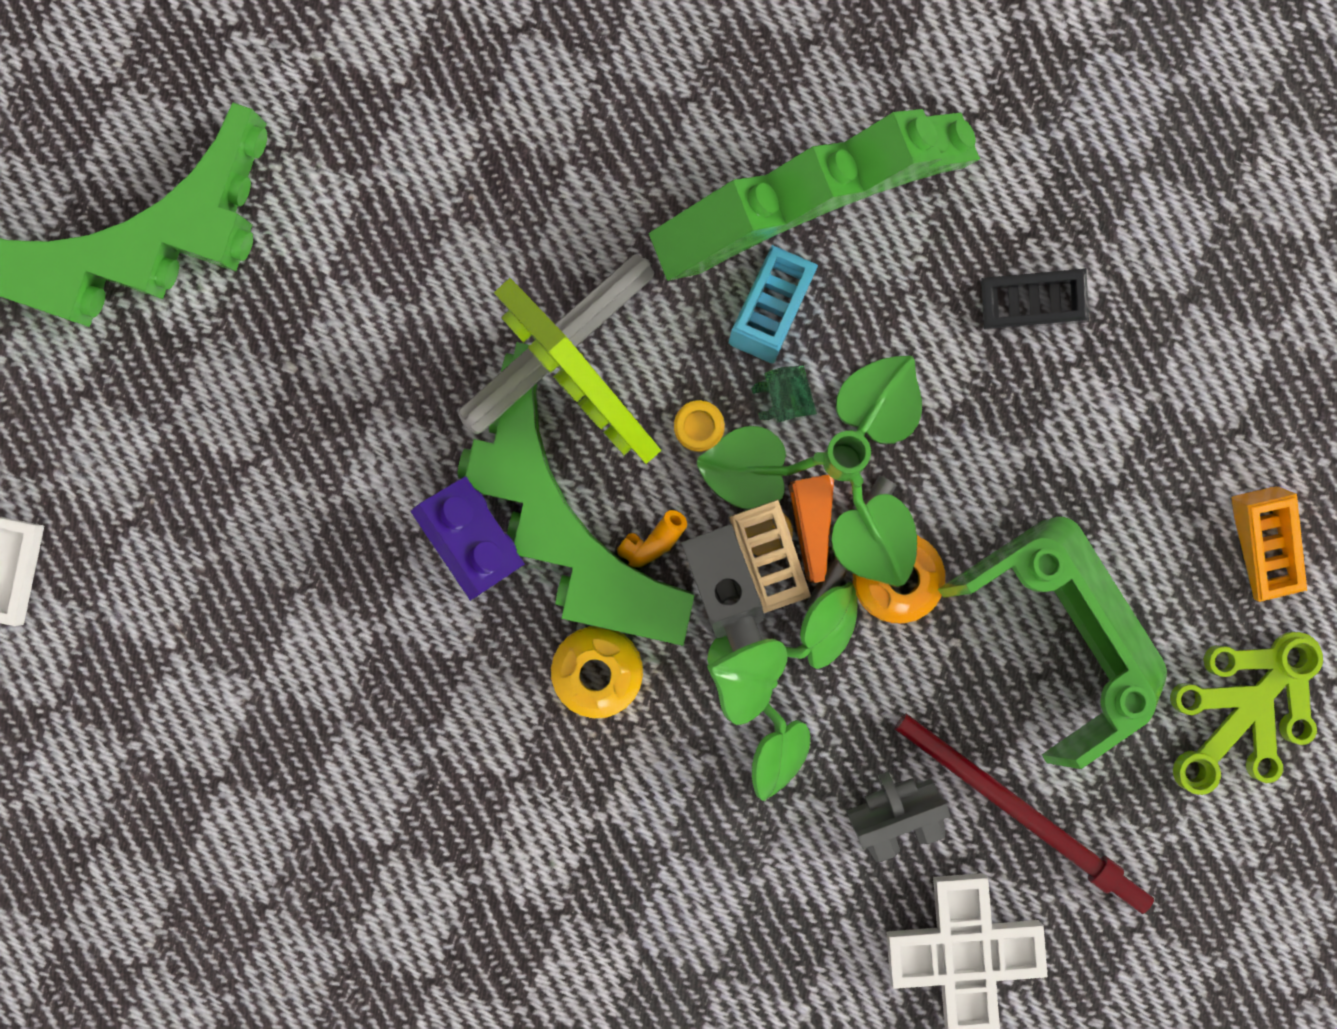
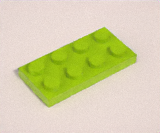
[493,278,662,464]

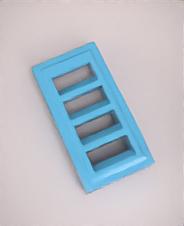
[728,245,818,363]

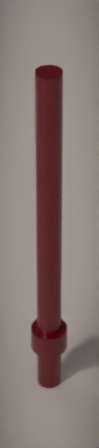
[894,713,1154,914]

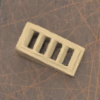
[728,500,811,613]

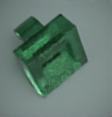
[751,365,817,423]

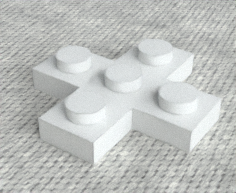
[886,873,1048,1029]

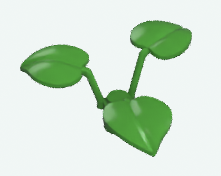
[697,356,922,587]
[707,581,858,801]

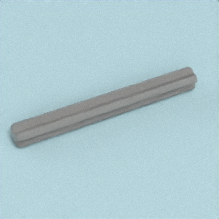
[458,254,654,434]

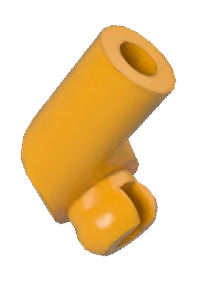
[617,510,688,568]

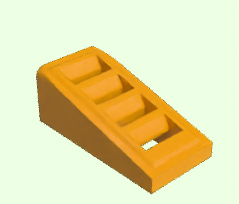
[1231,487,1307,602]

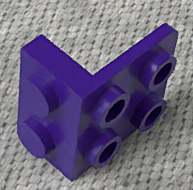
[410,476,525,601]

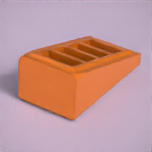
[788,475,834,583]

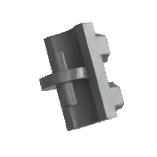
[846,771,951,863]

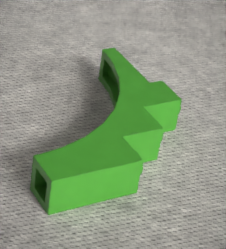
[0,102,267,327]
[648,109,980,281]
[457,342,695,646]

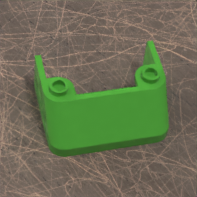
[938,517,1167,769]

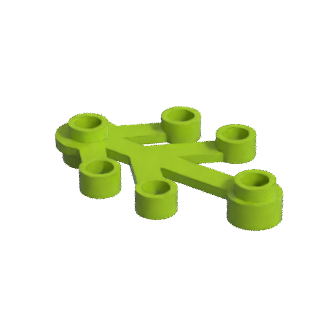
[1170,632,1323,795]

